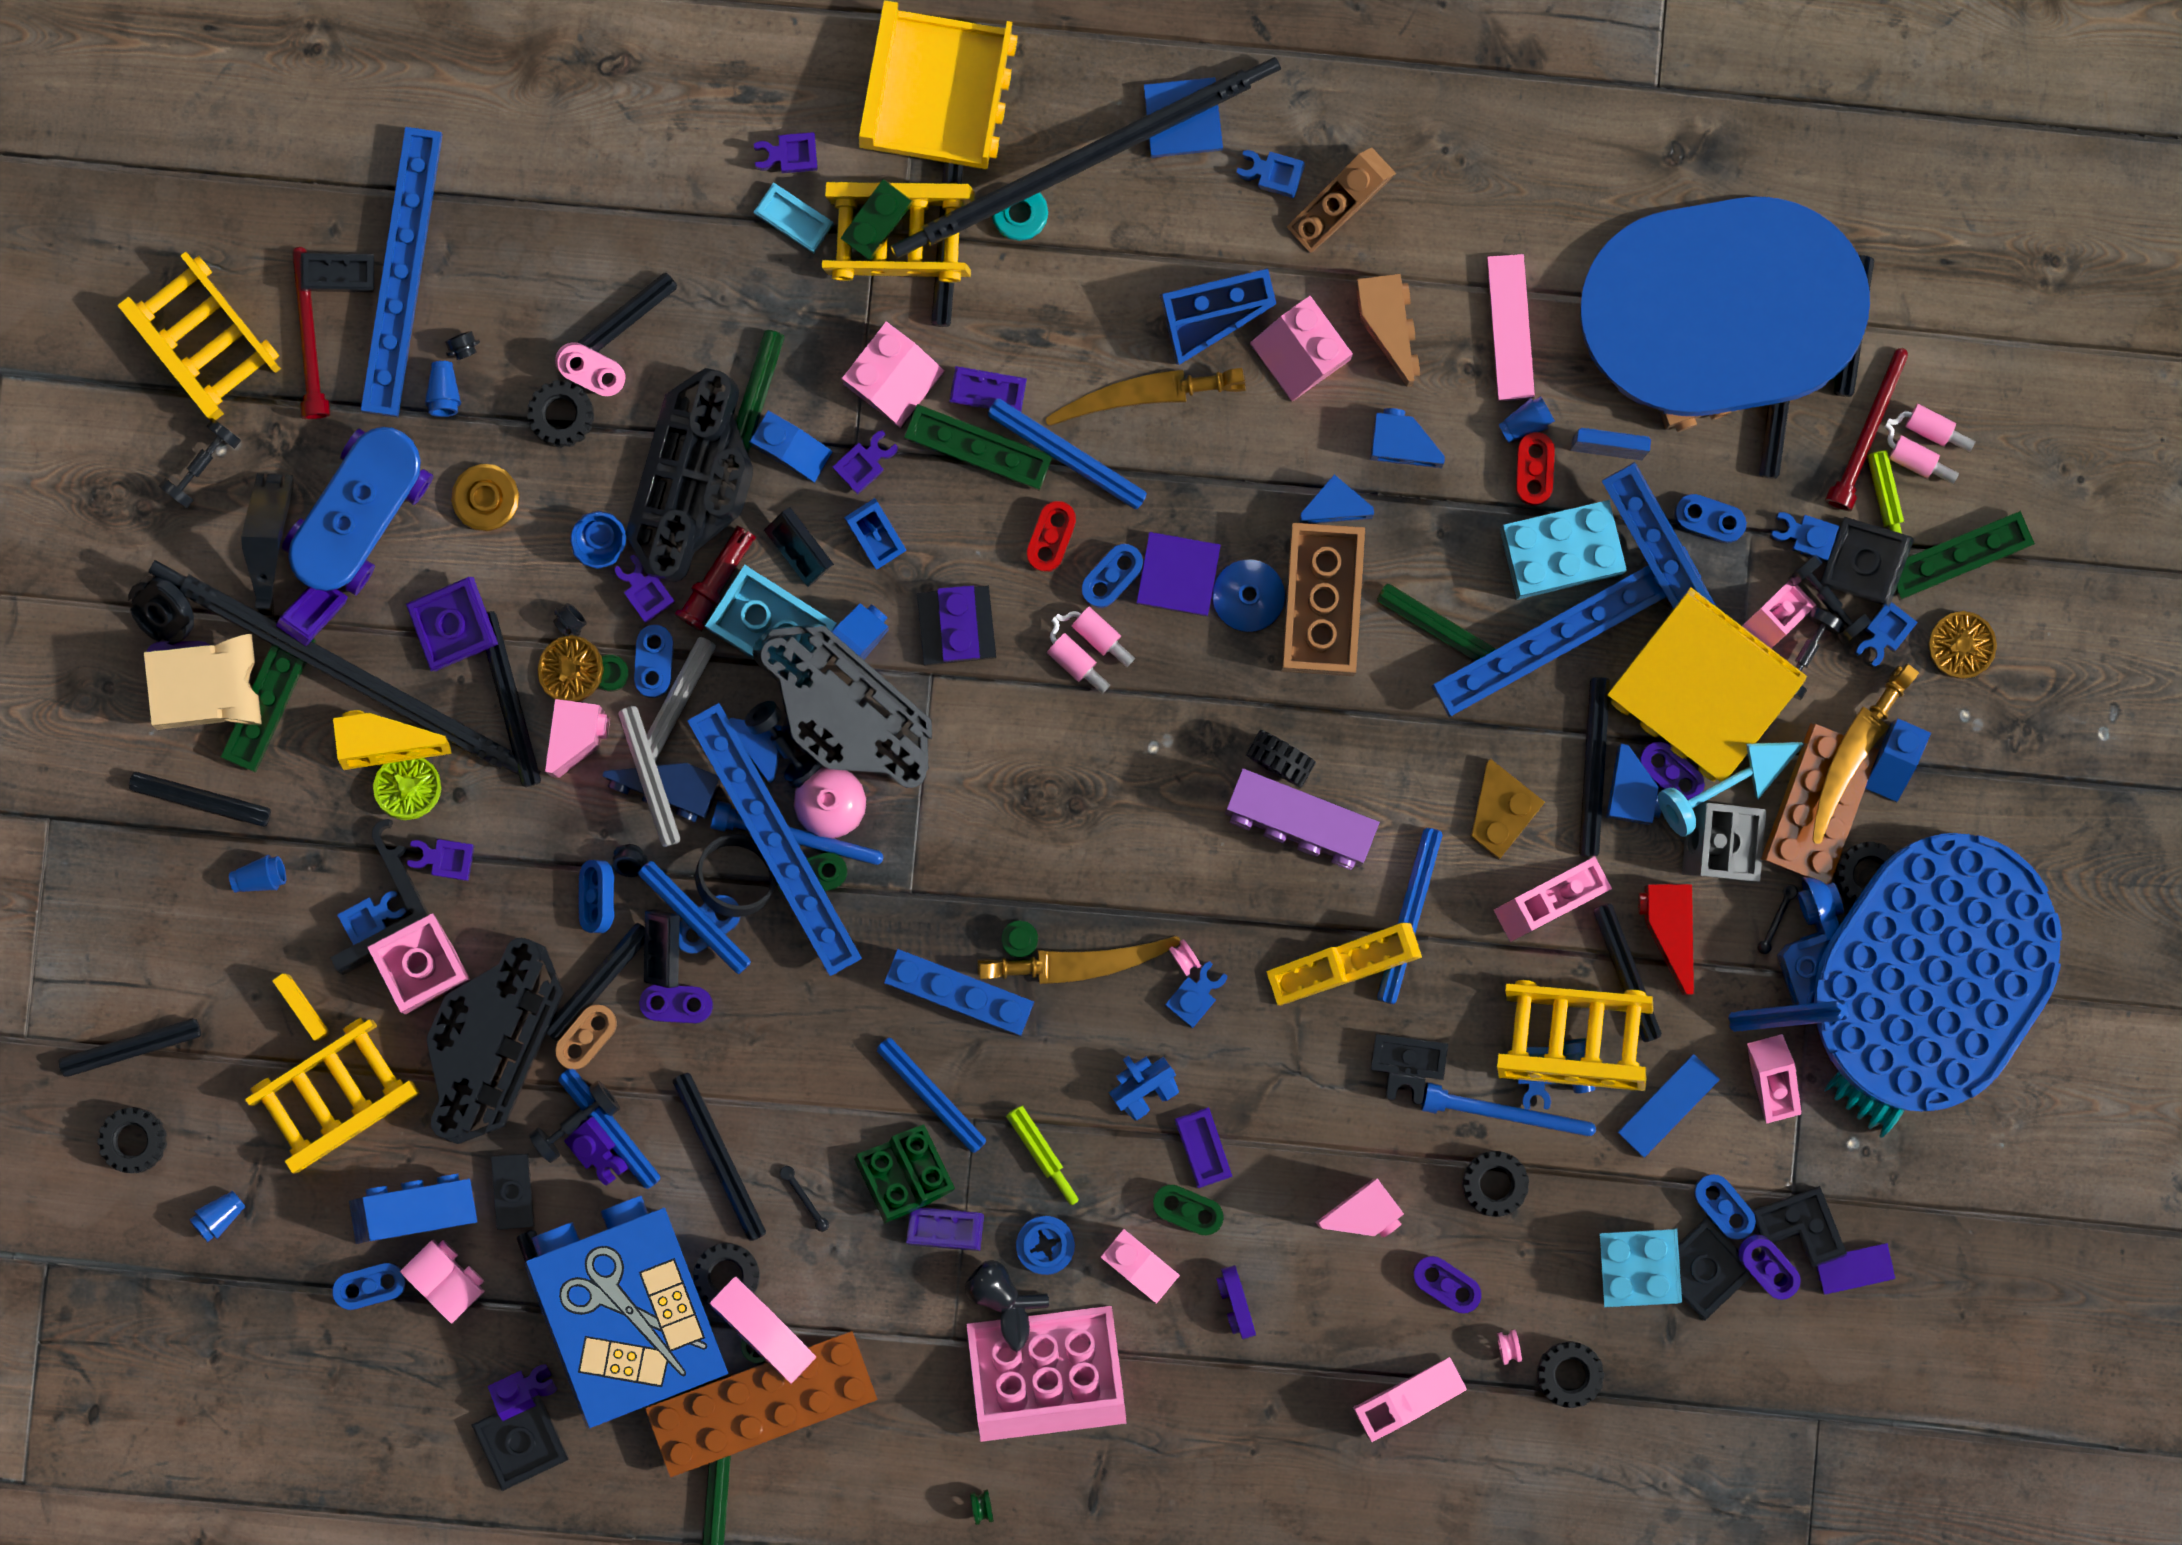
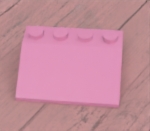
[967,1306,1126,1442]

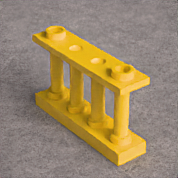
[822,182,975,283]
[117,252,281,420]
[1497,980,1653,1091]
[245,1018,420,1173]

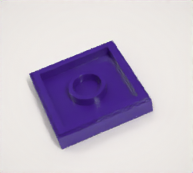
[1137,532,1221,617]
[406,577,498,671]

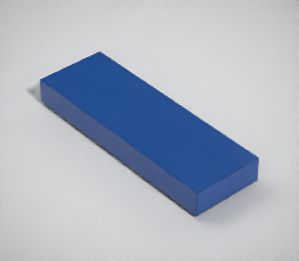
[1617,1054,1720,1158]

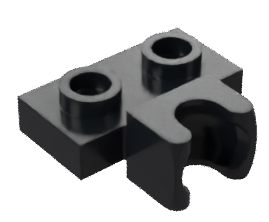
[1370,1034,1448,1105]

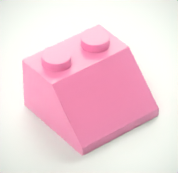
[1250,296,1353,402]
[842,321,945,428]
[545,699,610,778]
[367,913,471,1015]
[1315,1179,1404,1237]

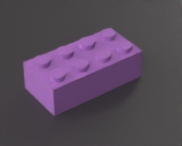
[1225,769,1380,870]

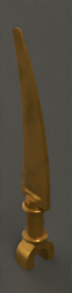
[1046,368,1246,426]
[1812,664,1919,844]
[977,936,1181,984]

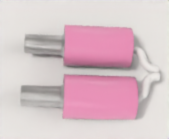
[1885,403,1976,484]
[1047,606,1135,694]

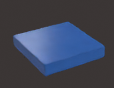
[1143,77,1223,158]
[1571,428,1651,461]

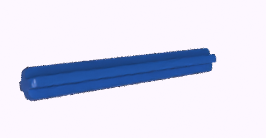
[988,399,1147,509]
[1377,828,1443,1004]

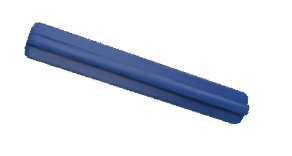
[638,861,751,974]
[1728,1000,1849,1032]
[877,1038,986,1153]
[558,1069,661,1189]

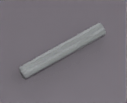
[647,637,716,761]
[618,706,680,847]

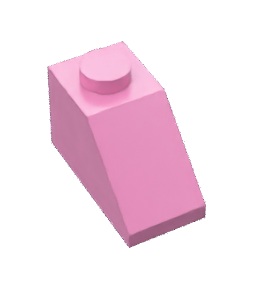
[1742,580,1816,648]
[1747,1034,1801,1124]
[1100,1228,1180,1304]

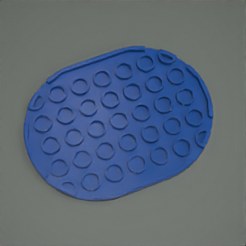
[1580,197,1870,416]
[1814,833,2062,1112]

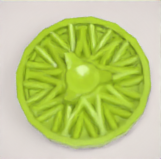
[373,758,442,820]

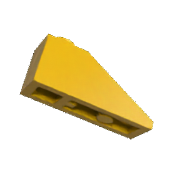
[333,710,451,770]

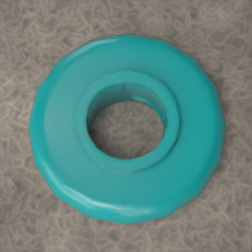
[992,192,1049,241]

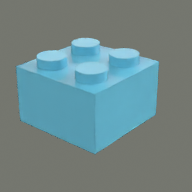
[1600,1229,1682,1307]

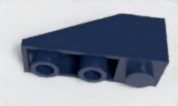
[602,763,721,822]

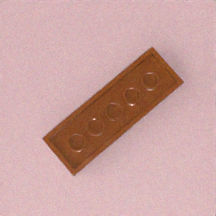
[645,1331,878,1478]

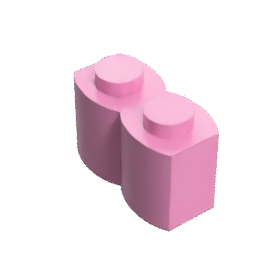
[400,1239,485,1324]

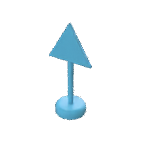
[1658,742,1804,837]

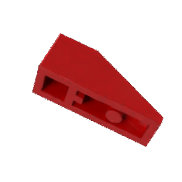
[1638,884,1694,995]

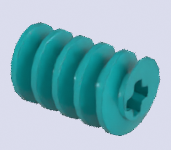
[1825,1071,1904,1138]

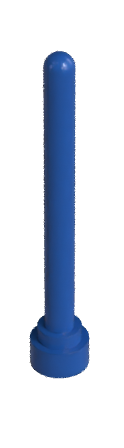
[711,800,883,865]
[1421,1082,1596,1136]

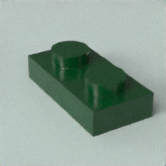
[841,179,914,260]

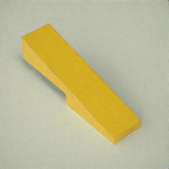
[1266,923,1422,1006]

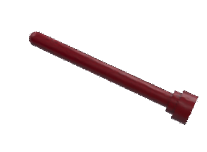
[293,246,330,419]
[1825,348,1908,512]

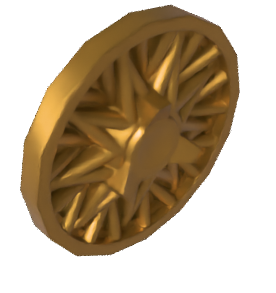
[451,464,519,532]
[1928,611,1997,679]
[538,635,604,702]

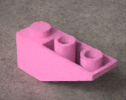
[1352,1357,1467,1442]

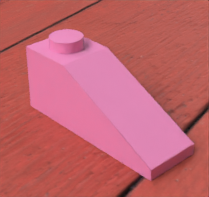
[1494,857,1612,942]

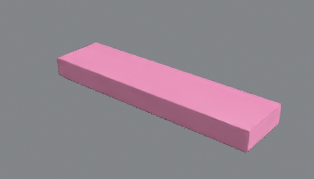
[1487,254,1535,401]

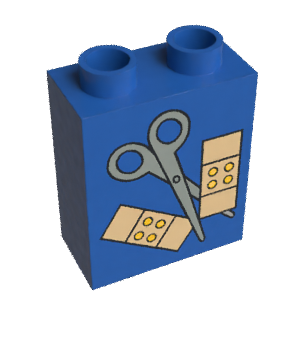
[524,1196,728,1429]

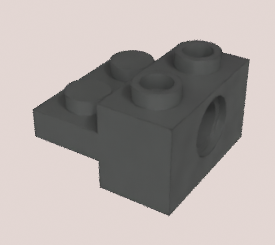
[1682,803,1766,882]

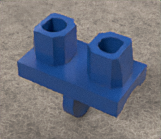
[1108,1055,1179,1121]

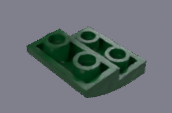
[854,1124,955,1224]

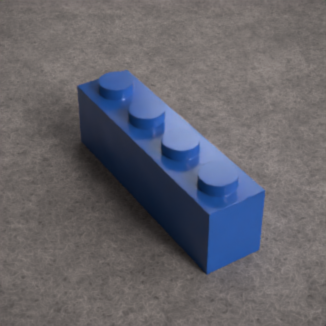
[884,949,1034,1037]

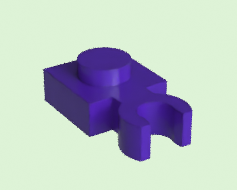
[754,132,818,173]
[833,430,898,495]
[615,555,675,623]
[407,839,475,881]
[564,1117,628,1186]
[488,1364,557,1421]

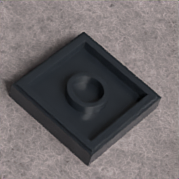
[1820,516,1914,607]
[917,585,997,666]
[1678,1217,1752,1321]
[471,1395,569,1491]

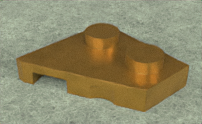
[1471,759,1545,859]

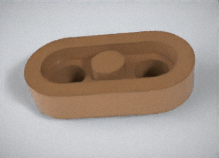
[556,1005,617,1070]

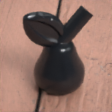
[965,1260,1049,1352]

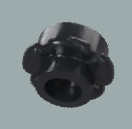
[445,331,480,360]
[553,603,587,636]
[613,844,648,877]

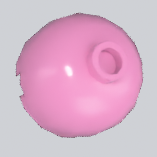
[793,767,866,839]

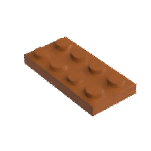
[1761,724,1879,884]

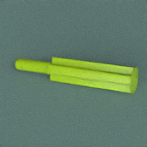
[1867,450,1904,533]
[1005,1105,1079,1205]

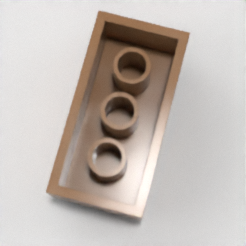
[1281,523,1365,677]

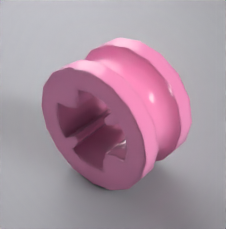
[1169,939,1201,976]
[1497,1329,1522,1365]

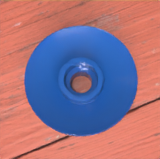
[1213,560,1285,632]

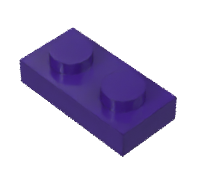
[938,586,980,662]

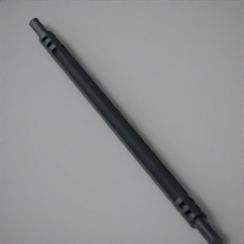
[890,57,1281,259]
[148,560,541,775]

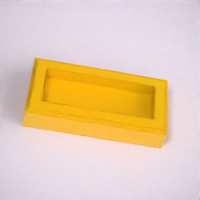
[272,973,330,1041]

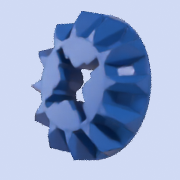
[1016,1216,1075,1275]

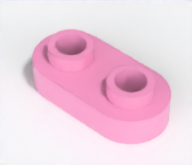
[555,342,625,396]

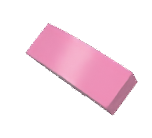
[710,1277,816,1384]

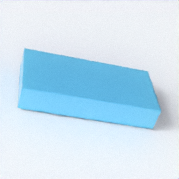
[754,182,834,254]

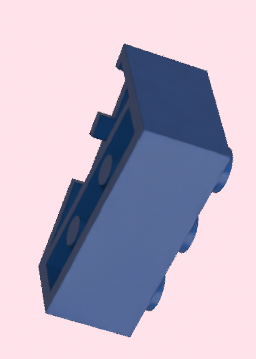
[1160,269,1276,365]
[349,1174,477,1244]

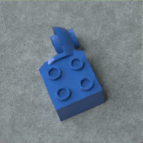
[1777,877,1844,1025]

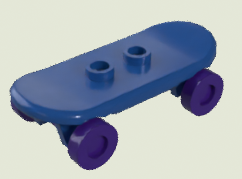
[282,427,433,596]

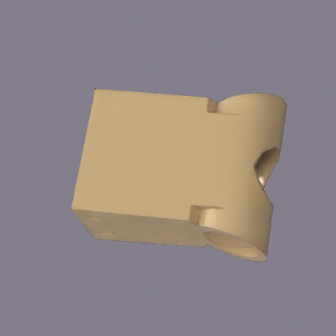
[144,634,262,730]

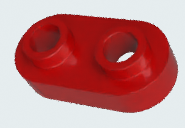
[1516,432,1555,506]
[1027,501,1076,573]

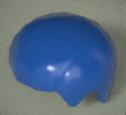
[570,510,626,569]

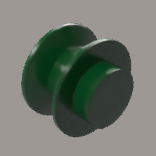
[1002,921,1038,958]

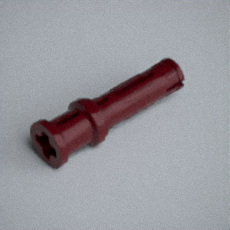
[675,525,756,632]

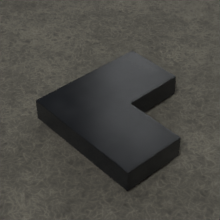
[1752,1186,1847,1268]

